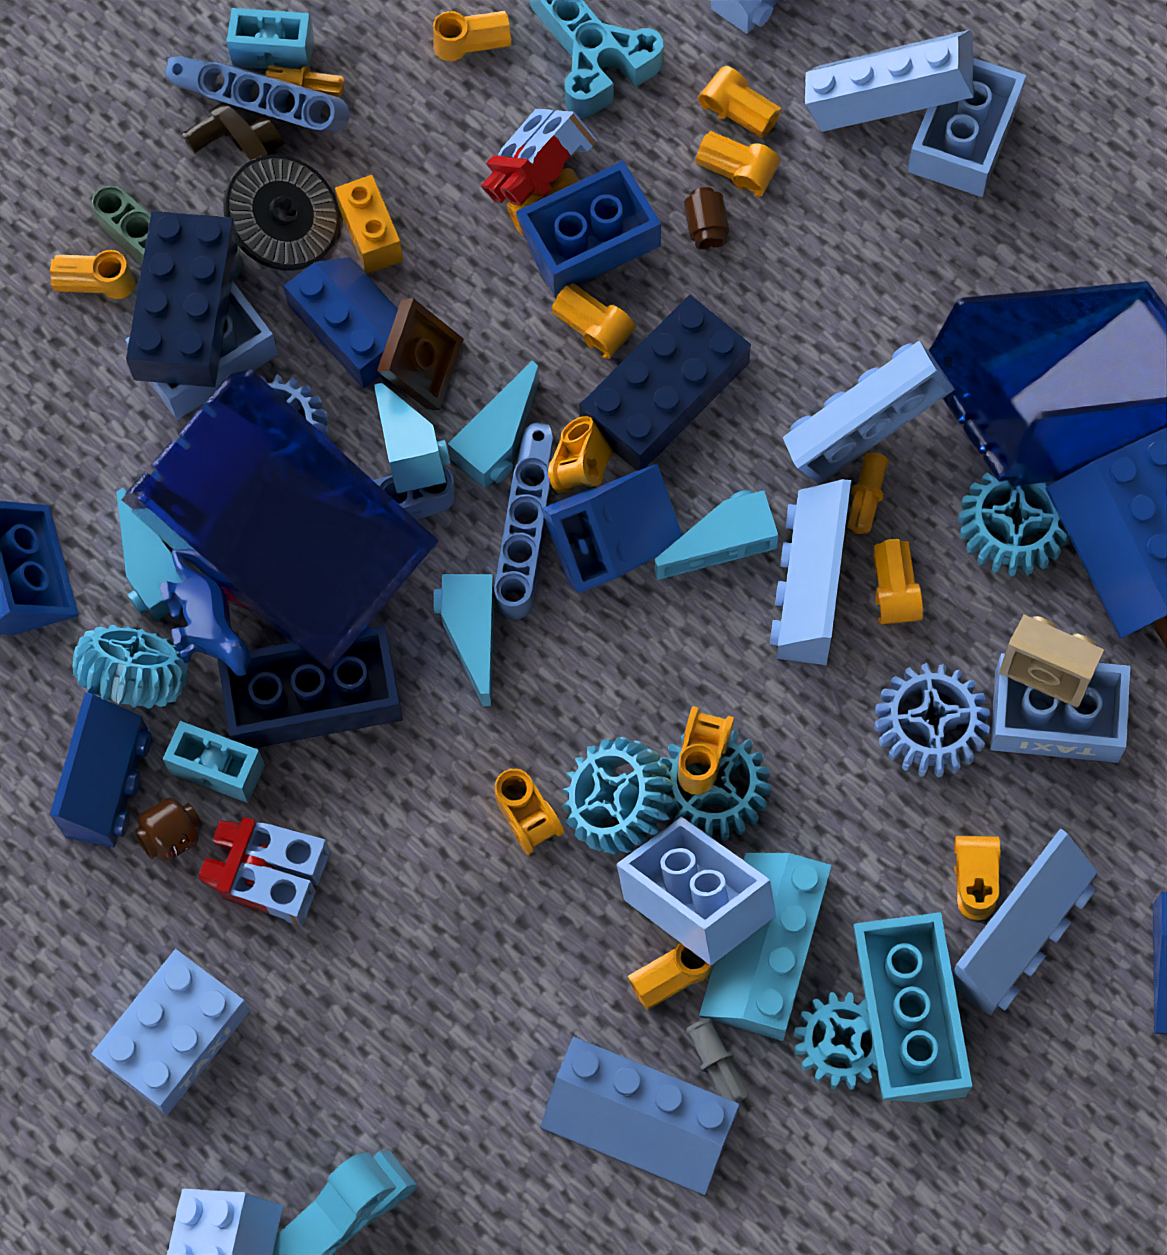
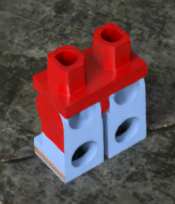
[481,109,598,206]
[199,817,331,927]

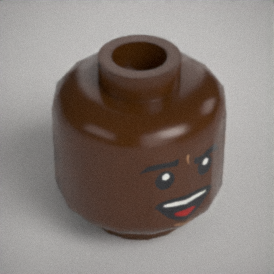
[134,797,202,862]

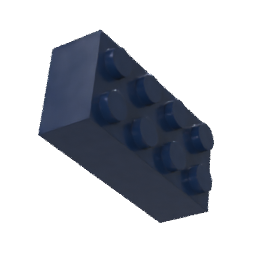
[126,211,239,388]
[579,294,751,471]
[217,625,403,748]

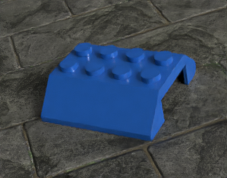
[1045,428,1167,639]

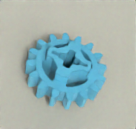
[794,992,877,1090]

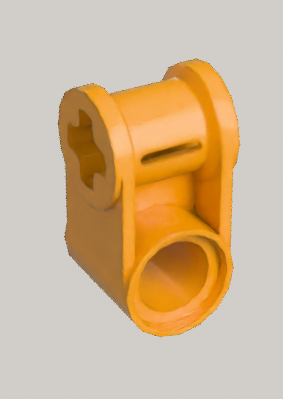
[548,416,613,495]
[677,706,735,795]
[495,769,565,856]
[954,836,1000,921]

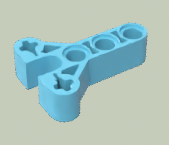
[529,0,663,118]
[273,1150,418,1255]

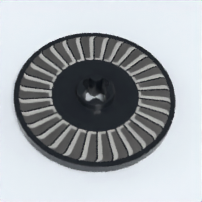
[223,155,340,271]

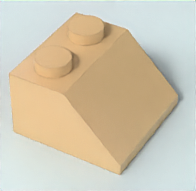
[999,615,1104,708]

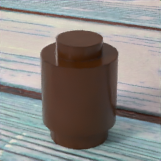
[684,187,729,250]

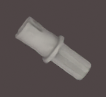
[686,1018,747,1103]

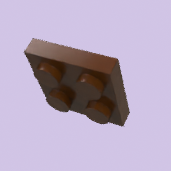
[377,298,464,410]

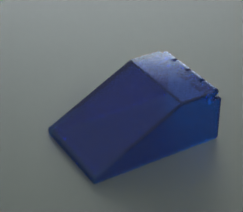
[929,281,1167,487]
[121,369,439,670]

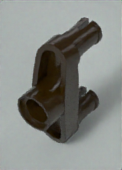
[181,102,284,194]

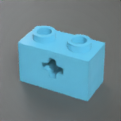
[226,8,314,69]
[163,721,265,803]

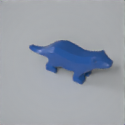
[159,548,250,676]

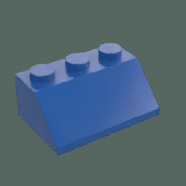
[516,161,661,297]
[283,257,398,389]
[0,501,79,635]
[50,693,152,848]

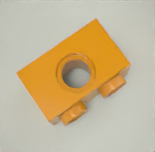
[335,174,403,274]

